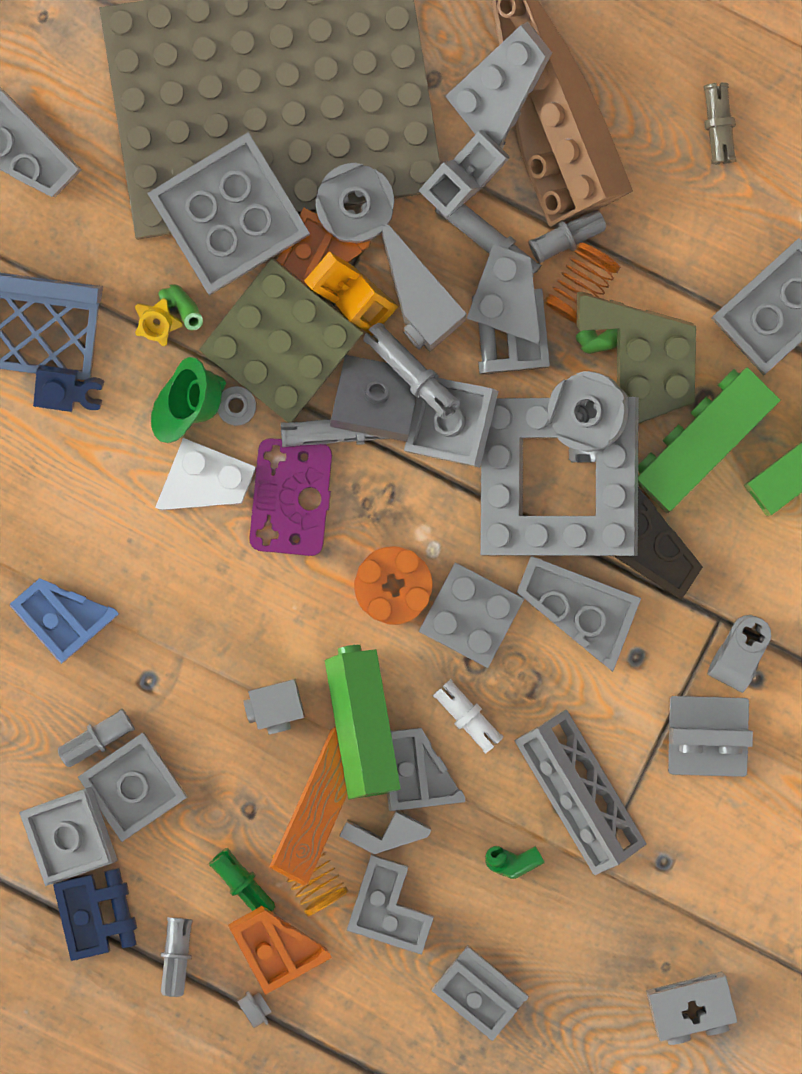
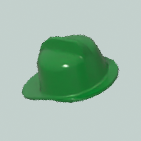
[151,357,226,443]

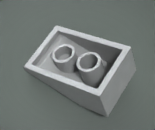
[382,224,466,352]

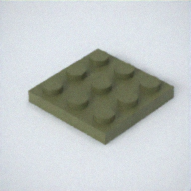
[199,258,364,423]

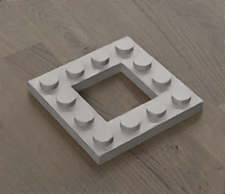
[480,397,639,556]

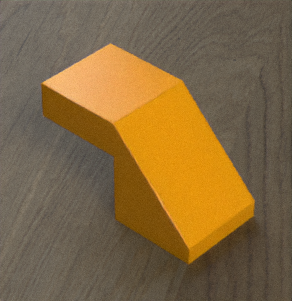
[304,251,398,335]

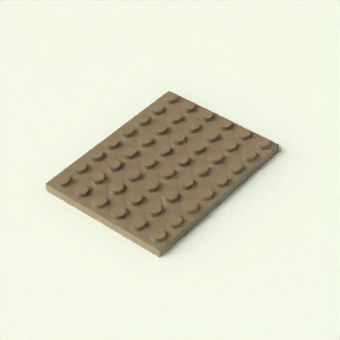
[99,0,440,240]

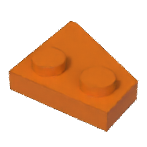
[228,906,332,995]

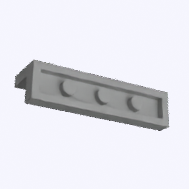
[514,709,646,876]

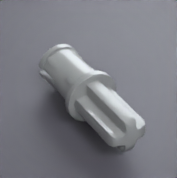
[529,210,606,263]
[58,709,135,767]
[161,917,193,997]

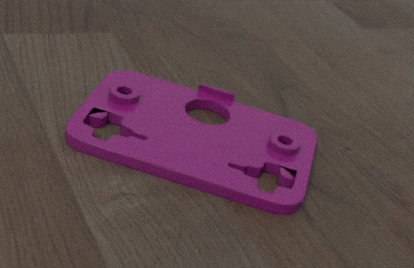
[249,438,332,556]

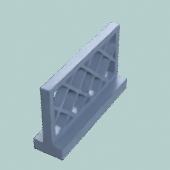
[0,272,103,380]

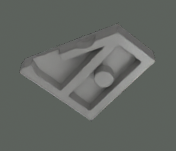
[467,244,540,344]

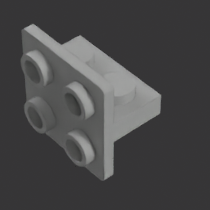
[668,696,753,777]

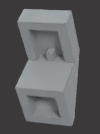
[418,130,510,218]
[340,810,431,854]

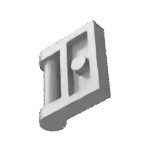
[472,288,550,374]

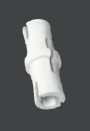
[433,679,504,754]

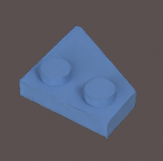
[10,578,119,664]

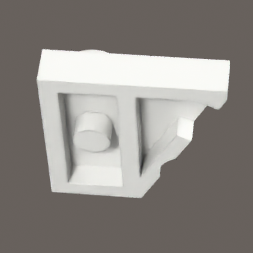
[155,438,256,510]

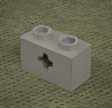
[646,972,737,1045]

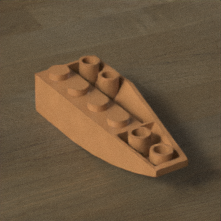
[491,0,633,227]

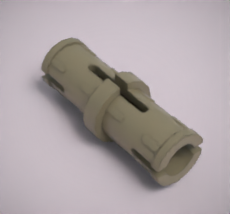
[704,82,736,165]

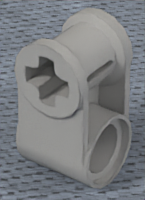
[707,615,771,693]

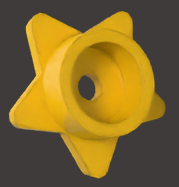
[135,298,183,347]

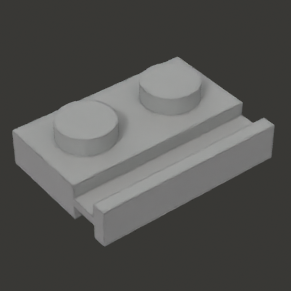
[431,945,529,1041]

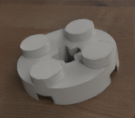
[316,163,394,243]
[547,371,628,452]

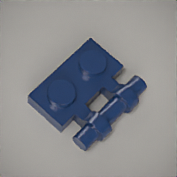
[53,868,137,961]

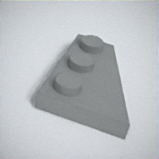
[445,22,552,149]
[517,556,641,672]

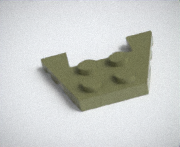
[577,292,696,424]

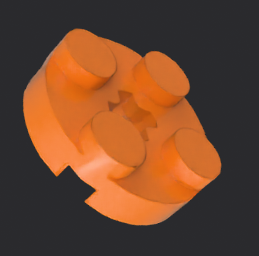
[354,546,433,625]

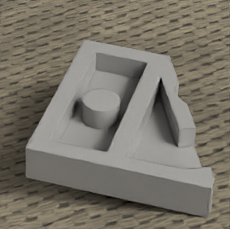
[387,728,465,811]

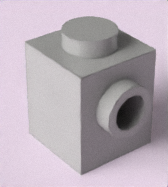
[244,679,305,735]

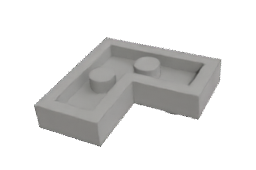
[347,854,434,955]

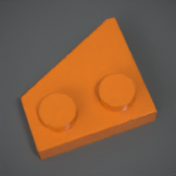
[277,207,371,287]

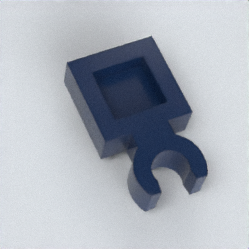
[33,365,104,412]

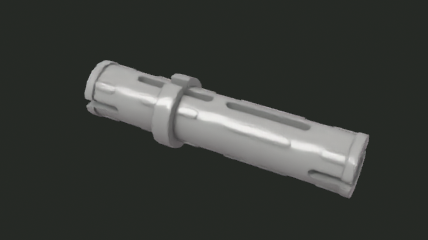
[435,204,542,277]
[363,323,460,419]
[281,419,390,448]

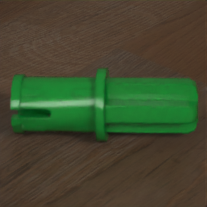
[209,848,275,912]

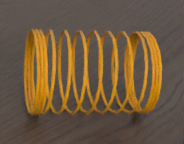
[271,853,349,916]

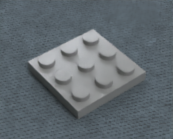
[147,132,310,296]

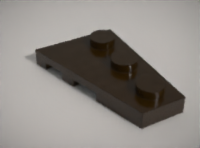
[595,487,703,600]

